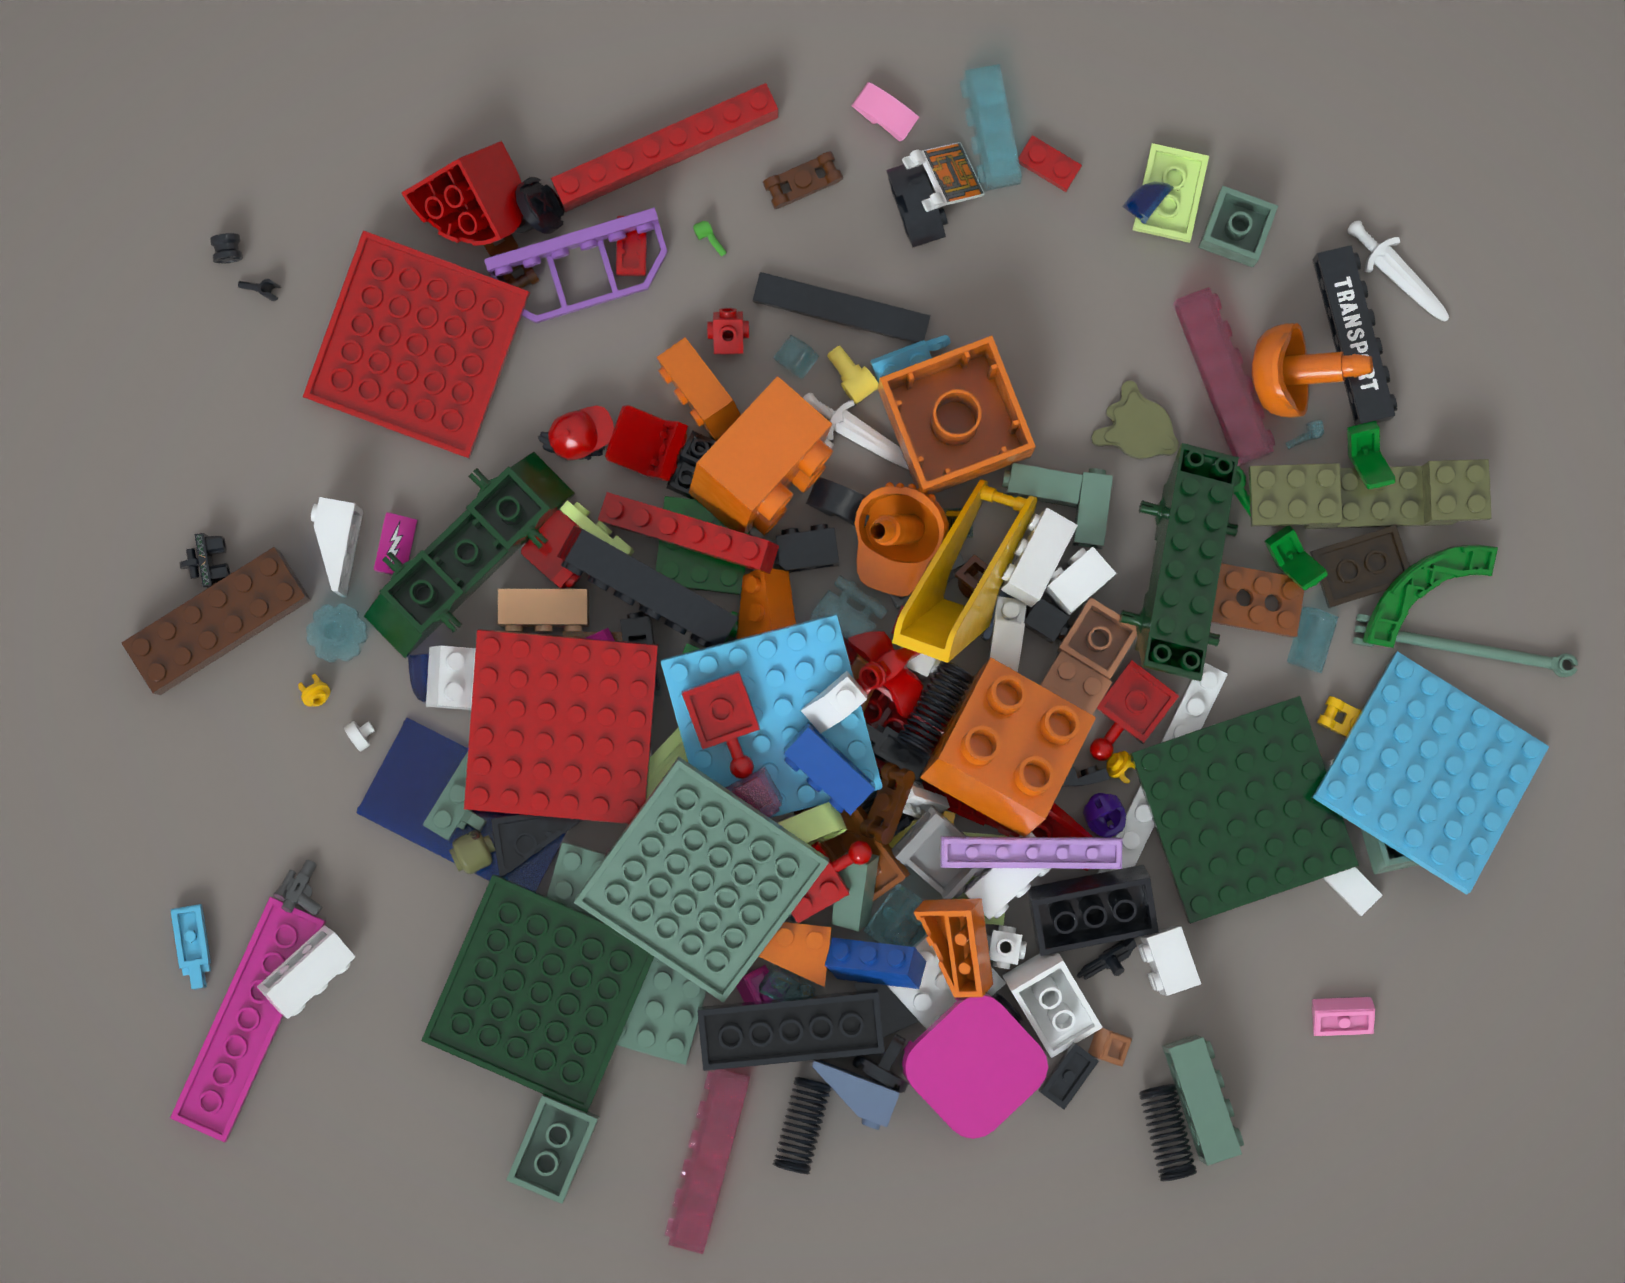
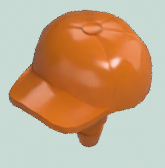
[1252,323,1373,418]
[855,482,949,597]

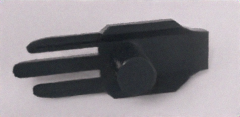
[1077,938,1137,979]

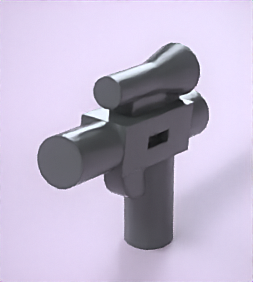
[273,860,322,916]

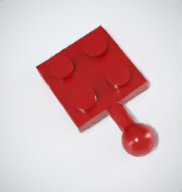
[1090,660,1179,761]
[682,671,760,779]
[791,841,872,923]

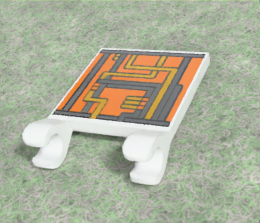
[902,142,985,212]

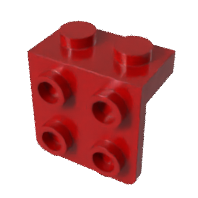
[605,405,688,481]
[521,510,581,589]

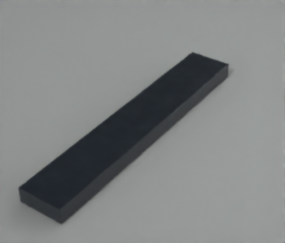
[753,272,931,343]

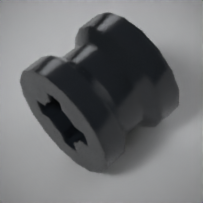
[210,233,243,264]

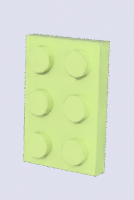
[1132,143,1209,243]

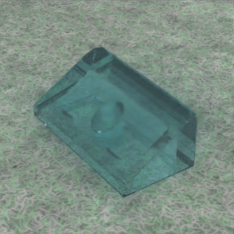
[1287,607,1339,673]

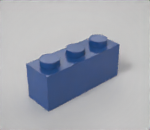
[783,722,875,815]
[825,937,927,989]

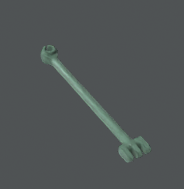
[1352,614,1578,678]

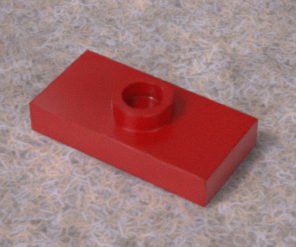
[616,216,647,276]

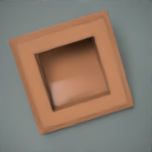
[1088,1028,1132,1067]

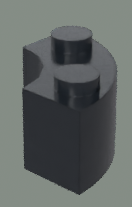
[886,164,948,248]

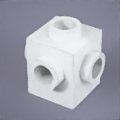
[987,925,1027,969]

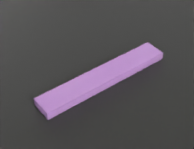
[940,836,1123,869]

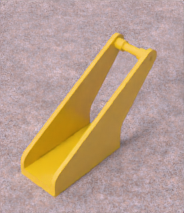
[892,479,1037,663]

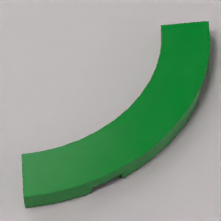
[1363,545,1498,648]

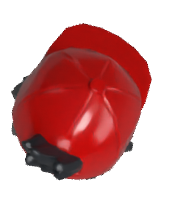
[538,405,614,460]

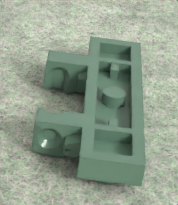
[423,752,487,841]

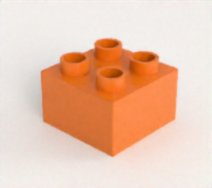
[878,335,1036,494]
[689,376,834,536]
[920,658,1096,837]

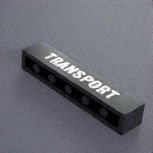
[1312,245,1397,425]

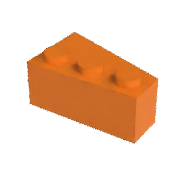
[656,337,741,441]
[737,568,796,639]
[914,898,993,997]
[758,922,831,987]

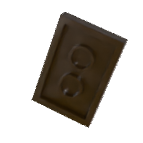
[1310,525,1410,608]

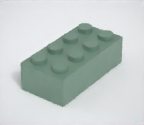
[1162,1035,1244,1166]

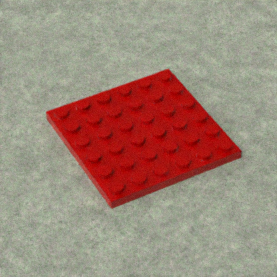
[303,230,530,459]
[464,629,659,824]

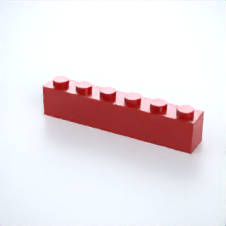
[598,492,779,574]

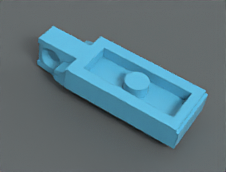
[171,904,211,990]

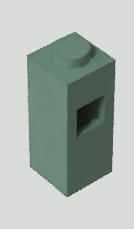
[1002,463,1083,508]
[1072,468,1113,549]
[831,852,879,932]

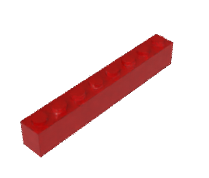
[551,83,778,212]

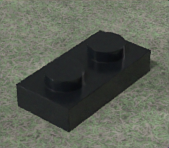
[1038,1042,1099,1110]

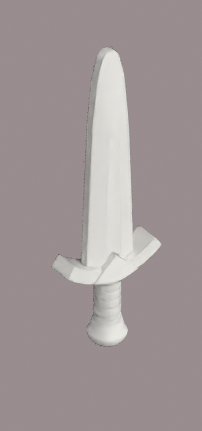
[1348,221,1449,322]
[803,393,909,470]

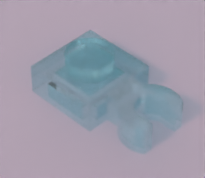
[759,964,815,999]

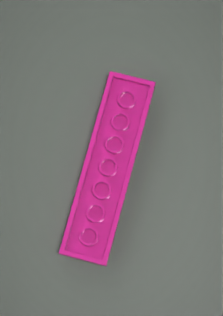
[170,897,326,1143]

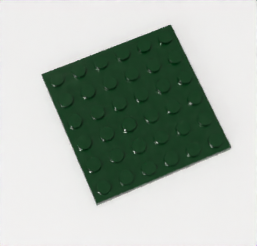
[1130,696,1359,924]
[421,874,654,1113]

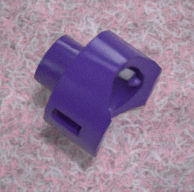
[1083,793,1126,838]

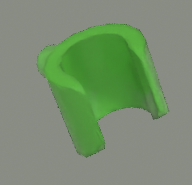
[693,221,727,257]

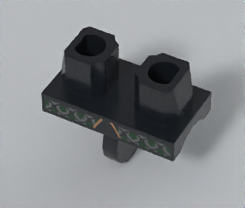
[179,533,230,588]

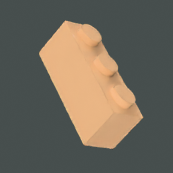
[498,589,589,632]

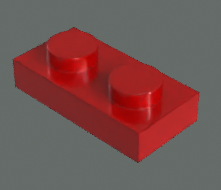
[1016,135,1082,192]

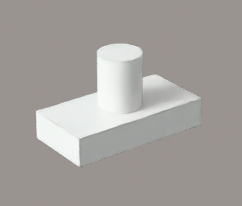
[903,782,950,819]

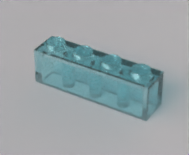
[960,64,1022,191]

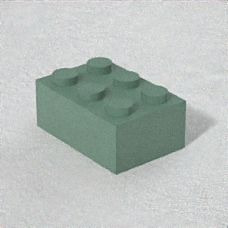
[506,1094,600,1204]

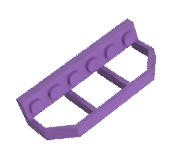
[484,207,668,323]

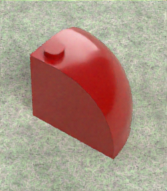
[401,141,523,246]

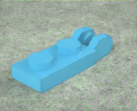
[870,335,951,384]

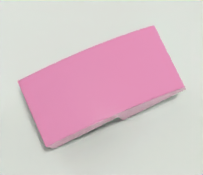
[851,82,919,141]

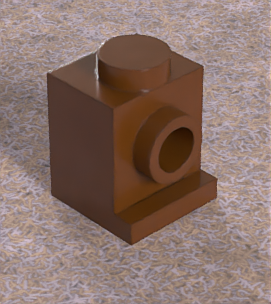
[955,554,988,599]

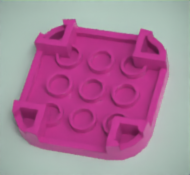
[902,993,1048,1139]

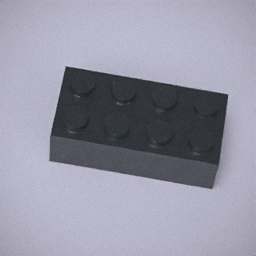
[1027,865,1159,956]

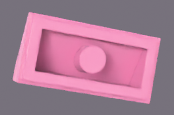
[1312,997,1375,1036]

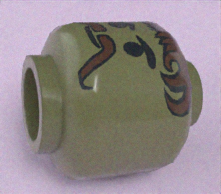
[449,830,496,874]

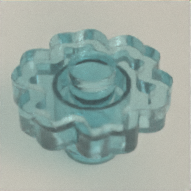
[306,603,368,663]

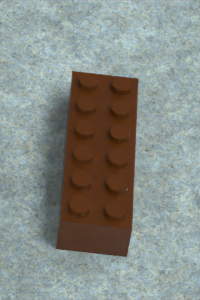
[122,547,311,695]

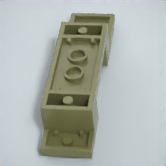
[1249,459,1492,529]

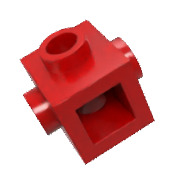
[707,308,749,354]

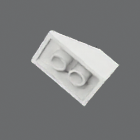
[311,497,363,597]
[1002,953,1103,1058]

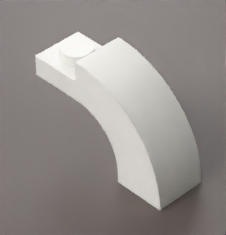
[988,596,1026,672]

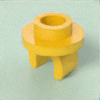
[298,674,331,706]
[1107,751,1135,784]

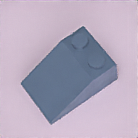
[812,1060,900,1130]

